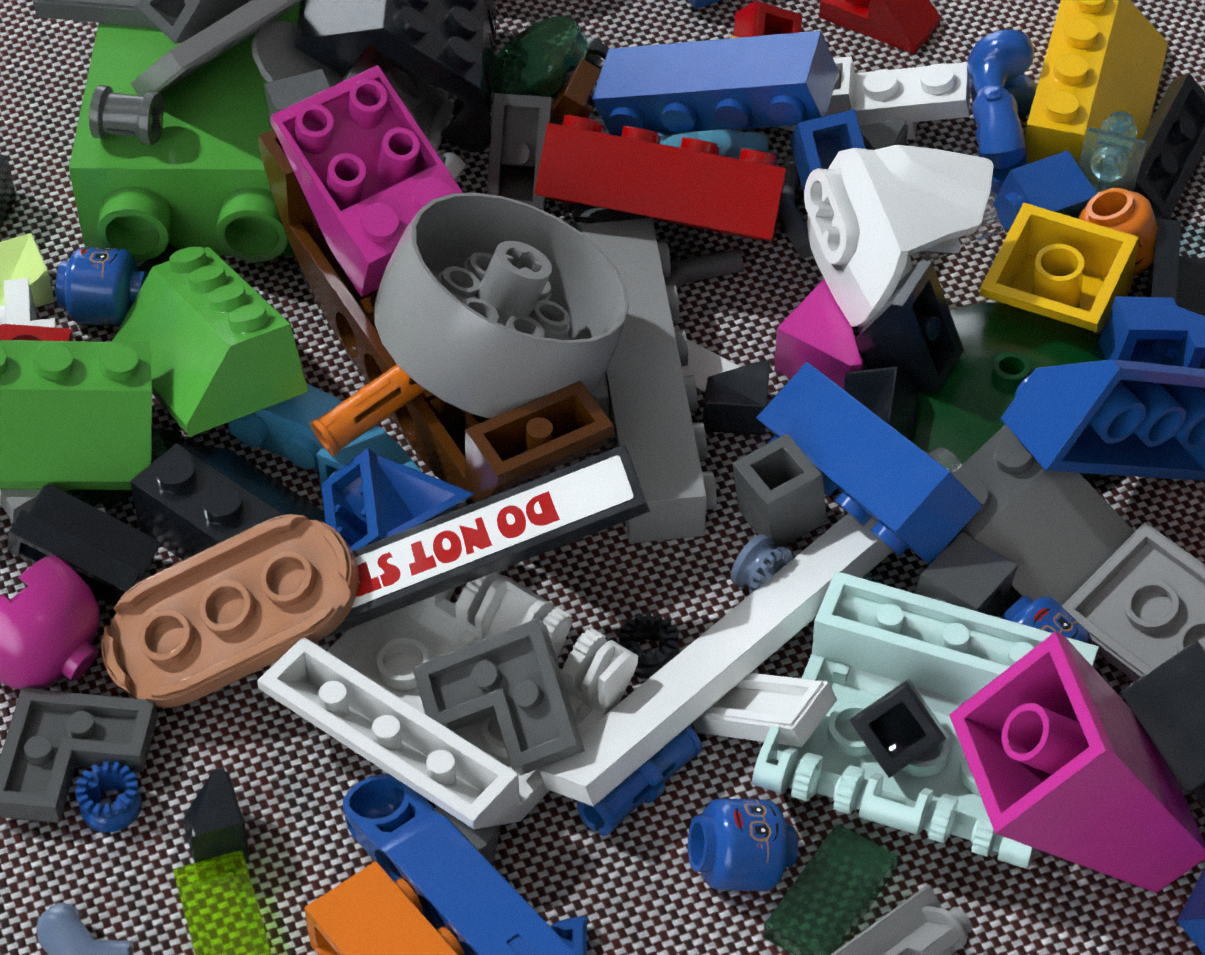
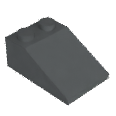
[943,424,1135,606]

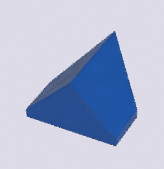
[321,448,475,551]

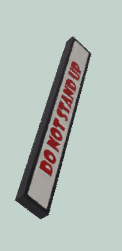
[321,445,650,640]

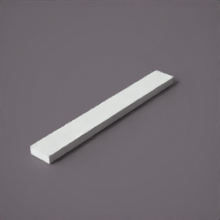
[539,514,893,806]

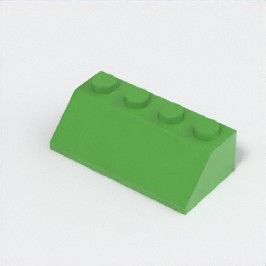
[112,247,309,437]
[0,340,152,490]

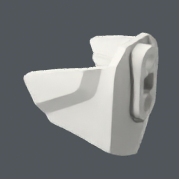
[804,145,994,327]

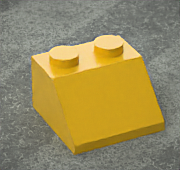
[980,203,1139,332]

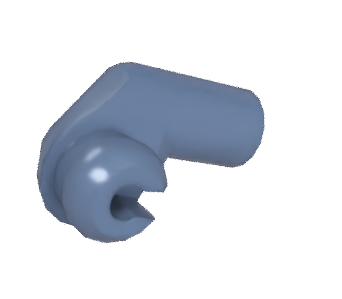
[36,903,134,955]

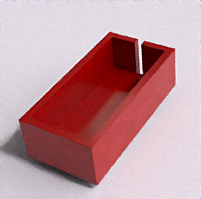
[534,115,787,243]

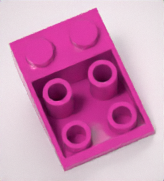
[270,65,463,297]

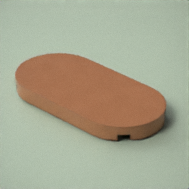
[101,514,359,708]

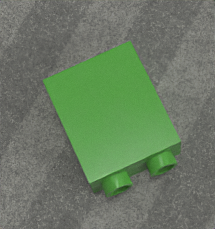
[69,2,300,262]

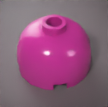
[0,555,100,690]

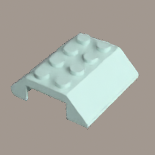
[752,571,1099,869]

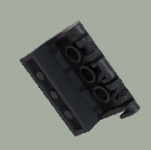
[294,0,497,153]

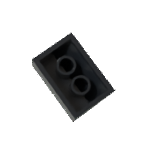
[130,443,325,560]

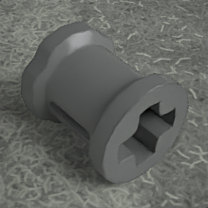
[89,85,164,145]

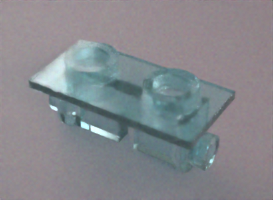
[1079,111,1147,194]

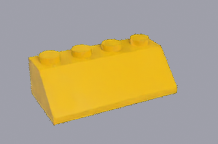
[1025,0,1168,191]

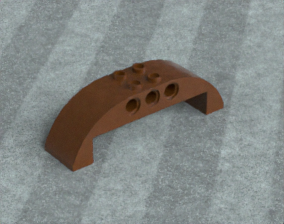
[258,129,614,500]

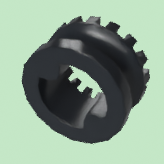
[619,612,679,679]

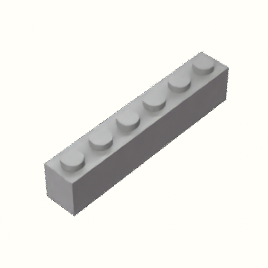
[581,218,717,544]

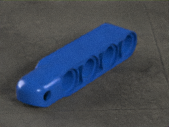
[343,774,577,955]

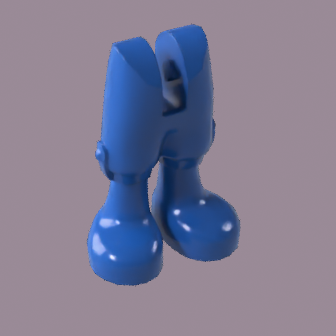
[968,29,1037,195]

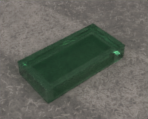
[763,823,898,955]

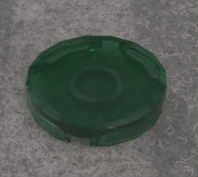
[493,16,589,98]

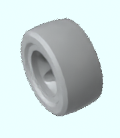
[375,193,629,419]

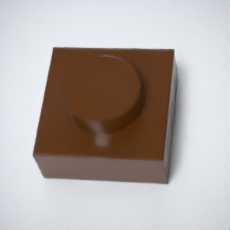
[552,59,601,125]

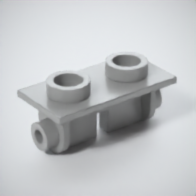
[831,885,972,955]

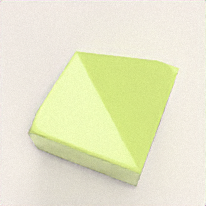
[0,233,55,308]

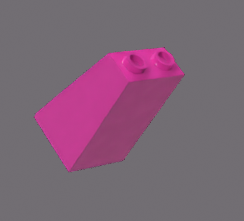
[949,632,1205,893]

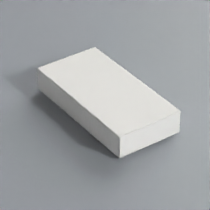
[692,673,837,747]

